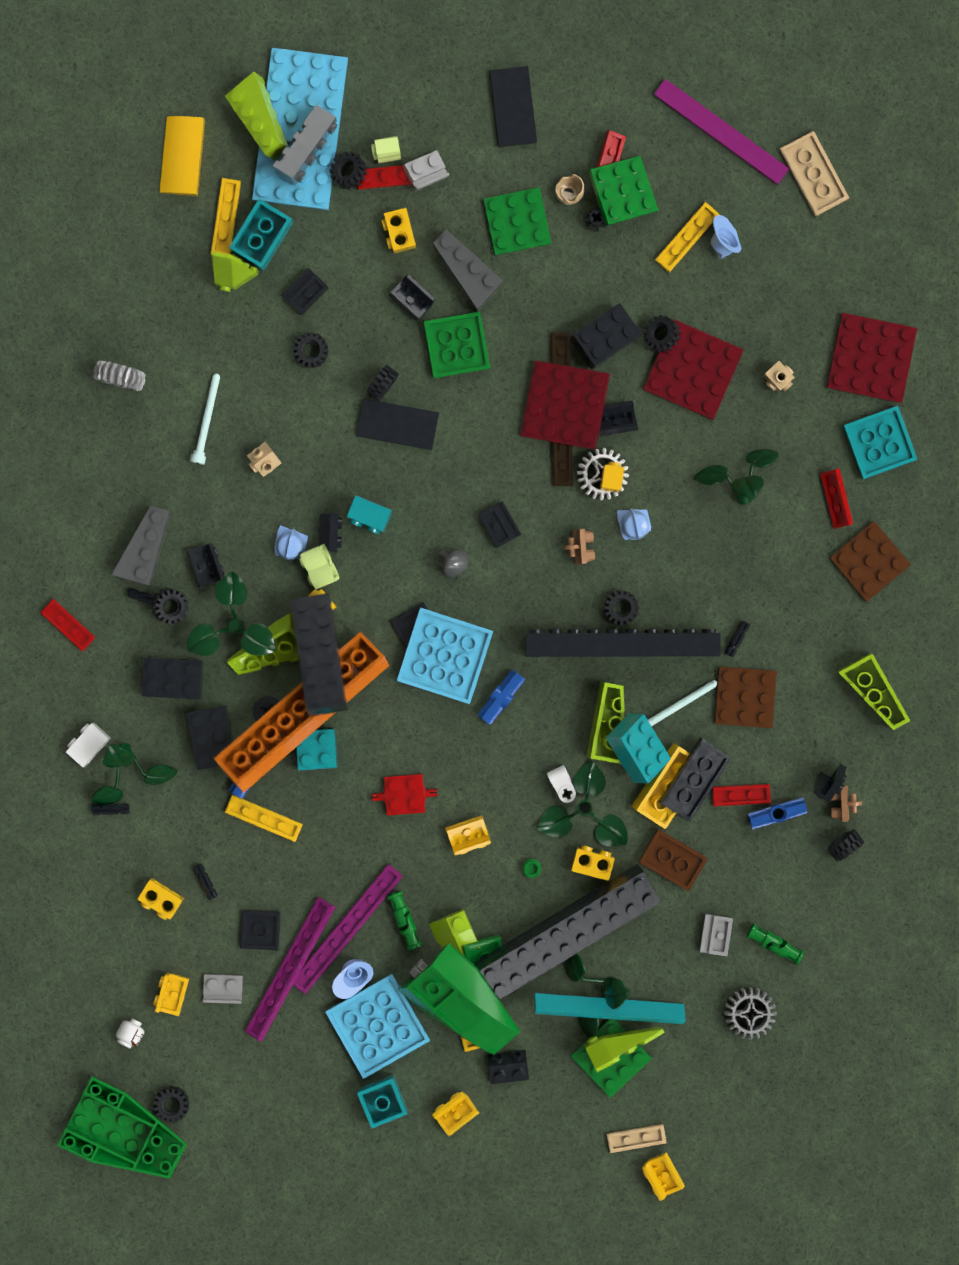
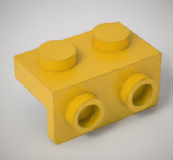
[445,815,491,855]
[153,972,190,1016]
[432,1092,479,1136]
[642,1152,685,1201]

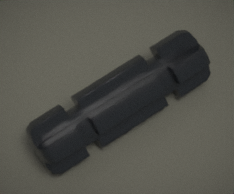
[128,588,166,608]
[725,621,750,657]
[92,803,130,815]
[193,864,218,900]

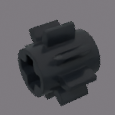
[584,207,606,232]

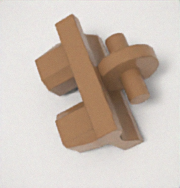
[563,529,595,565]
[831,786,862,822]

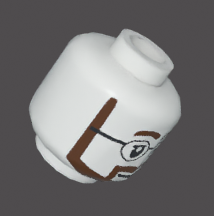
[116,1019,144,1049]

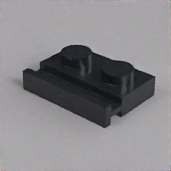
[282,268,329,315]
[479,501,521,548]

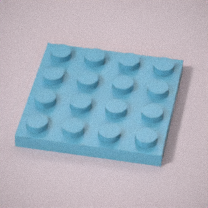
[397,607,493,704]
[326,973,430,1079]

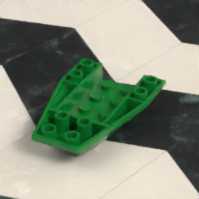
[398,943,520,1055]
[57,1076,188,1179]

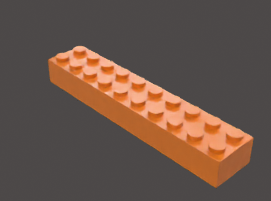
[214,632,390,793]

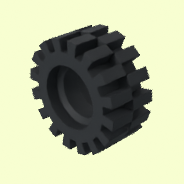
[330,151,367,190]
[643,315,681,353]
[293,332,329,368]
[366,365,399,402]
[151,588,189,624]
[604,591,639,625]
[827,829,865,862]
[153,1086,189,1123]

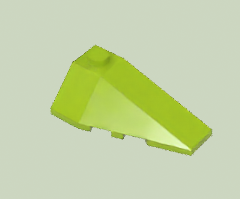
[212,251,258,292]
[227,613,299,675]
[429,908,481,956]
[585,1026,665,1072]

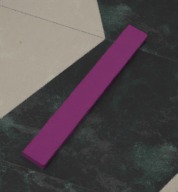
[654,79,789,185]
[293,864,403,994]
[245,897,335,1041]

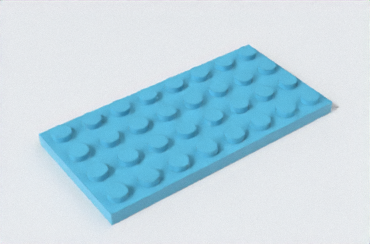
[252,48,348,210]

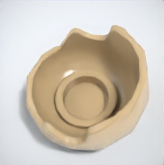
[555,174,585,205]

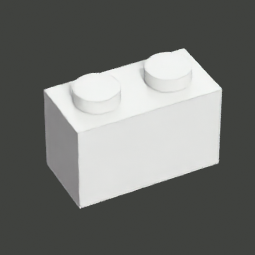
[66,723,111,767]

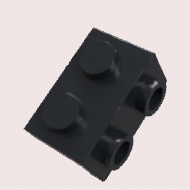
[388,274,436,322]
[599,401,638,437]
[319,513,342,553]
[186,543,225,588]
[813,763,847,802]
[488,1050,529,1084]

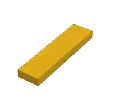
[211,178,241,255]
[655,202,720,273]
[225,794,303,842]

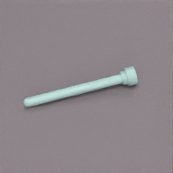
[190,373,220,465]
[648,680,718,726]

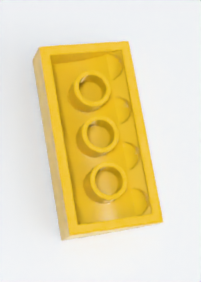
[159,116,205,197]
[631,743,689,829]

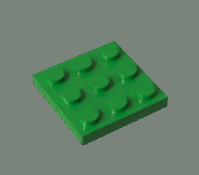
[588,156,658,226]
[483,187,551,256]
[424,312,490,379]
[571,1019,652,1098]

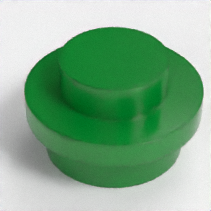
[522,859,541,878]

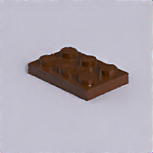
[639,829,708,891]

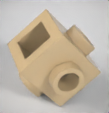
[763,361,795,392]
[247,442,281,477]

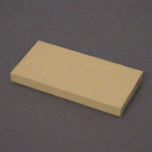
[779,131,849,217]

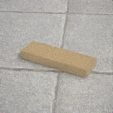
[607,1124,667,1153]

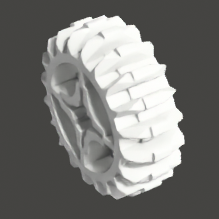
[577,448,629,500]

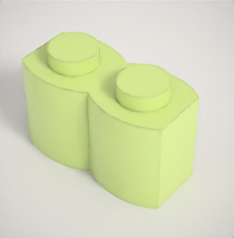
[371,136,401,163]
[300,544,339,589]

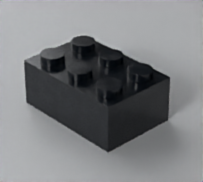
[570,303,642,370]
[141,657,204,700]
[187,706,234,770]

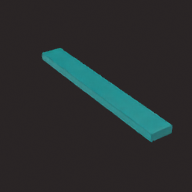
[534,993,686,1024]

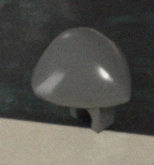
[435,549,469,578]

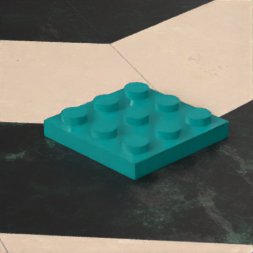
[843,406,918,480]

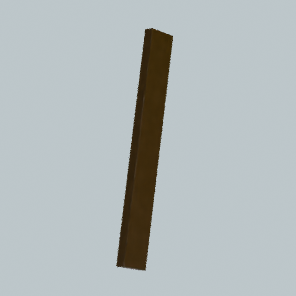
[551,333,573,486]

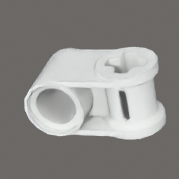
[547,765,576,803]

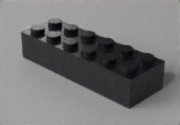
[291,593,348,717]

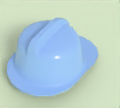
[711,215,741,259]
[617,508,651,540]
[275,525,308,560]
[332,959,373,999]

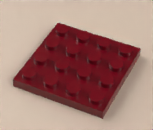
[827,313,917,403]
[643,319,744,420]
[521,360,611,450]

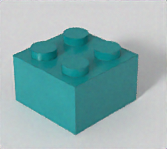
[347,496,393,535]
[297,728,338,770]
[357,1074,408,1129]

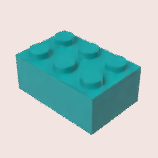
[229,199,294,271]
[606,713,671,784]

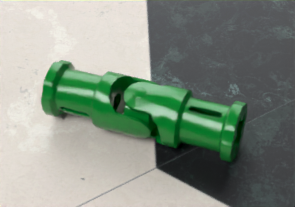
[387,891,423,951]
[746,923,805,966]

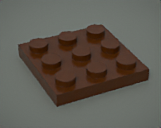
[830,521,911,602]
[715,667,777,728]

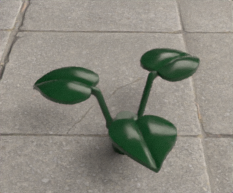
[694,449,779,505]
[187,572,276,656]
[91,743,178,804]
[537,761,628,847]
[565,953,630,1037]

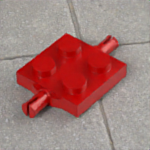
[372,774,438,816]

